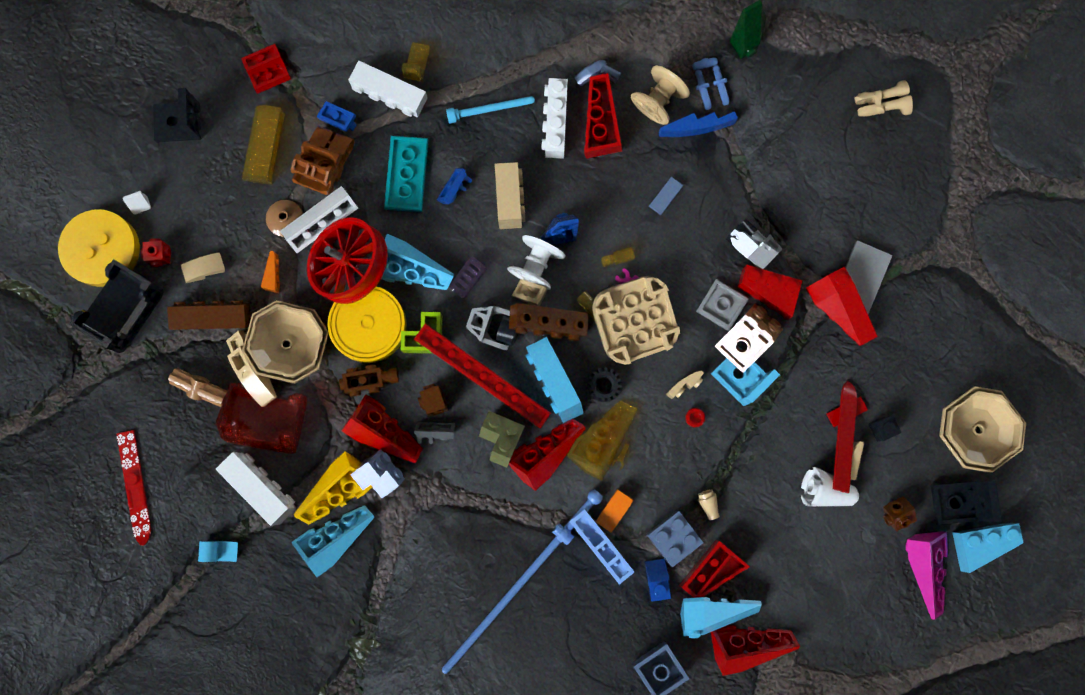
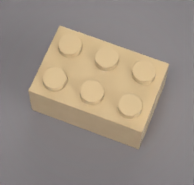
[495,162,525,229]

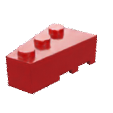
[738,265,802,321]

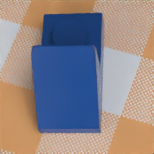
[645,559,671,602]

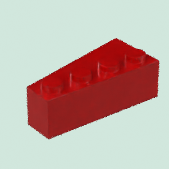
[584,73,622,159]

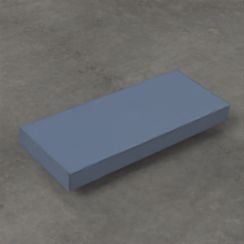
[649,177,683,215]

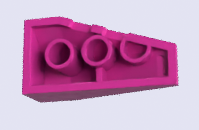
[906,531,948,620]

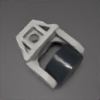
[726,218,782,269]
[466,306,518,350]

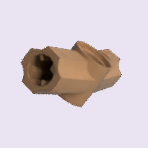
[168,368,229,407]

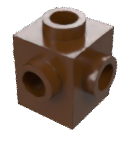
[883,496,917,532]

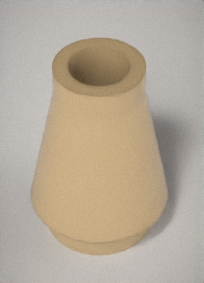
[698,489,720,520]

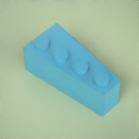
[525,337,584,423]

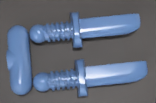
[692,57,729,110]

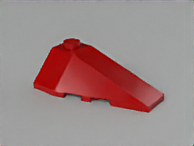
[806,266,878,346]
[341,394,423,463]
[509,418,586,491]
[711,625,800,676]

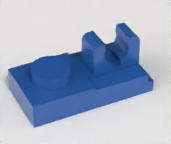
[317,101,357,132]
[437,168,472,204]

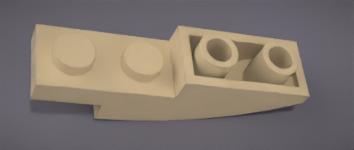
[226,330,277,407]

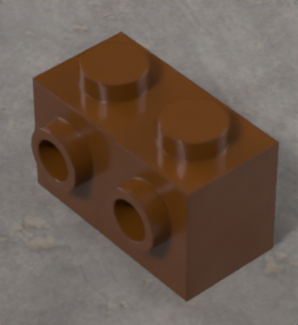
[418,384,449,417]

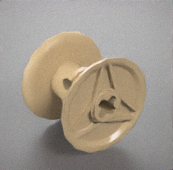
[631,65,690,125]

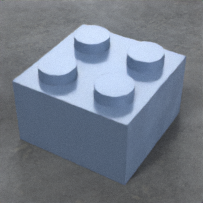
[646,511,703,567]
[632,641,689,695]

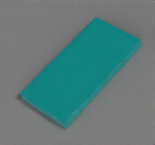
[384,136,429,212]

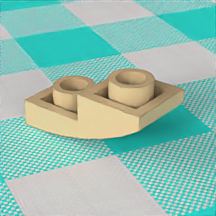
[181,252,225,283]
[666,371,704,399]

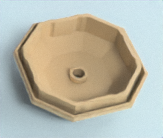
[242,300,329,384]
[939,386,1026,473]

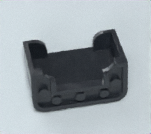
[69,259,164,353]

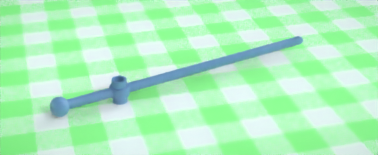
[442,489,603,674]

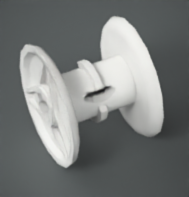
[507,235,566,290]

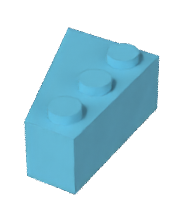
[952,523,1023,573]

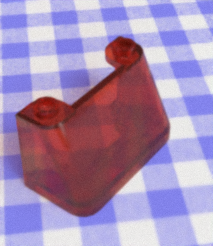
[215,383,307,454]

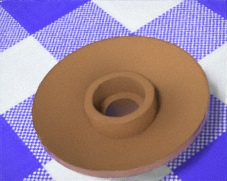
[266,200,303,237]

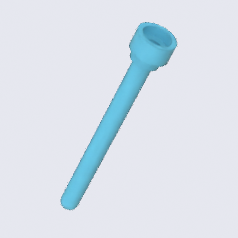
[446,96,535,124]

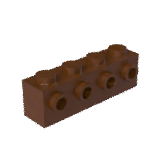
[167,300,251,330]
[509,303,588,341]

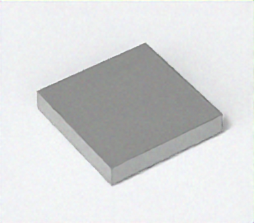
[696,279,749,331]

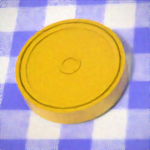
[58,210,140,287]
[328,286,407,363]

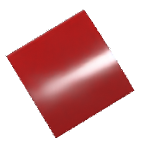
[241,44,291,94]

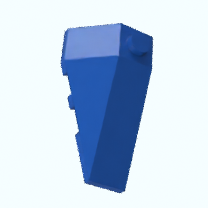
[540,213,579,245]

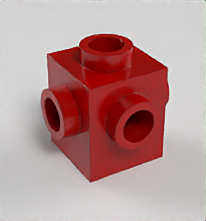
[140,238,171,267]

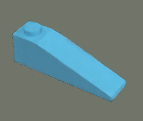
[381,234,454,290]
[680,597,762,638]

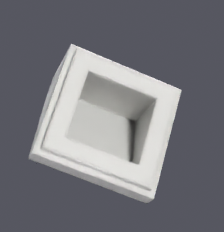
[123,191,151,214]

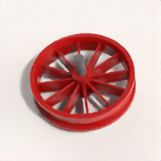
[307,218,388,304]

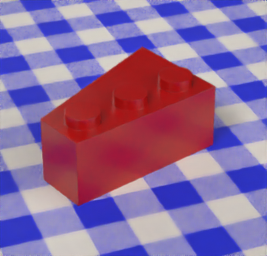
[679,540,750,598]

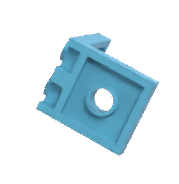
[711,346,780,406]

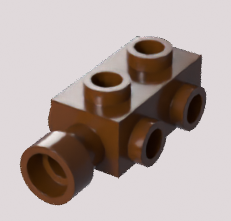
[339,365,399,397]

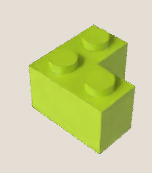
[401,312,443,353]

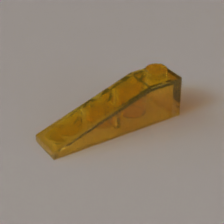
[567,401,637,481]

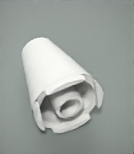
[801,467,859,506]

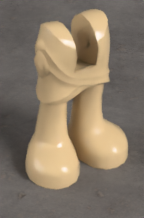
[854,80,913,117]

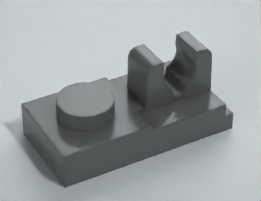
[414,422,455,444]

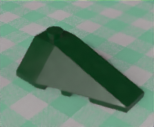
[730,0,766,59]

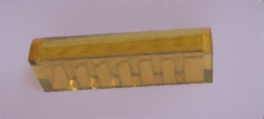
[241,105,285,185]

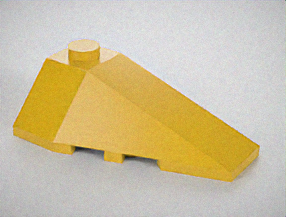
[294,451,372,525]

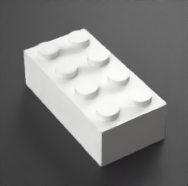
[216,452,297,526]

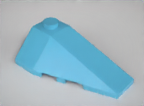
[291,505,374,577]

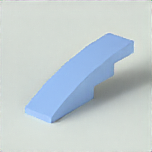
[570,509,634,585]

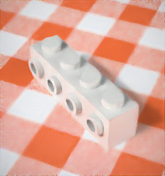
[349,61,428,117]
[542,78,568,159]
[280,186,358,253]

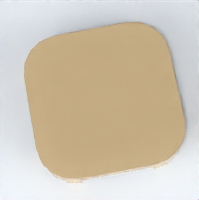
[592,276,680,365]

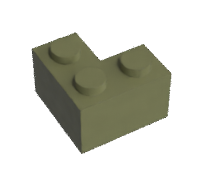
[479,411,525,468]

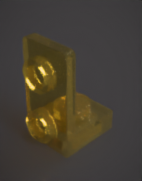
[402,42,430,82]

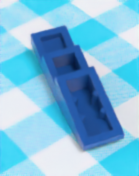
[658,111,738,137]

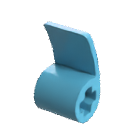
[198,541,238,562]

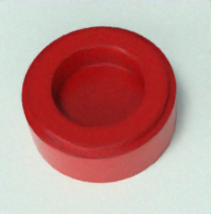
[685,408,705,428]

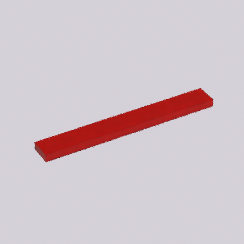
[414,323,551,428]

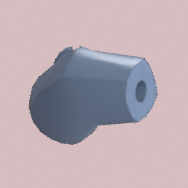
[574,60,621,86]

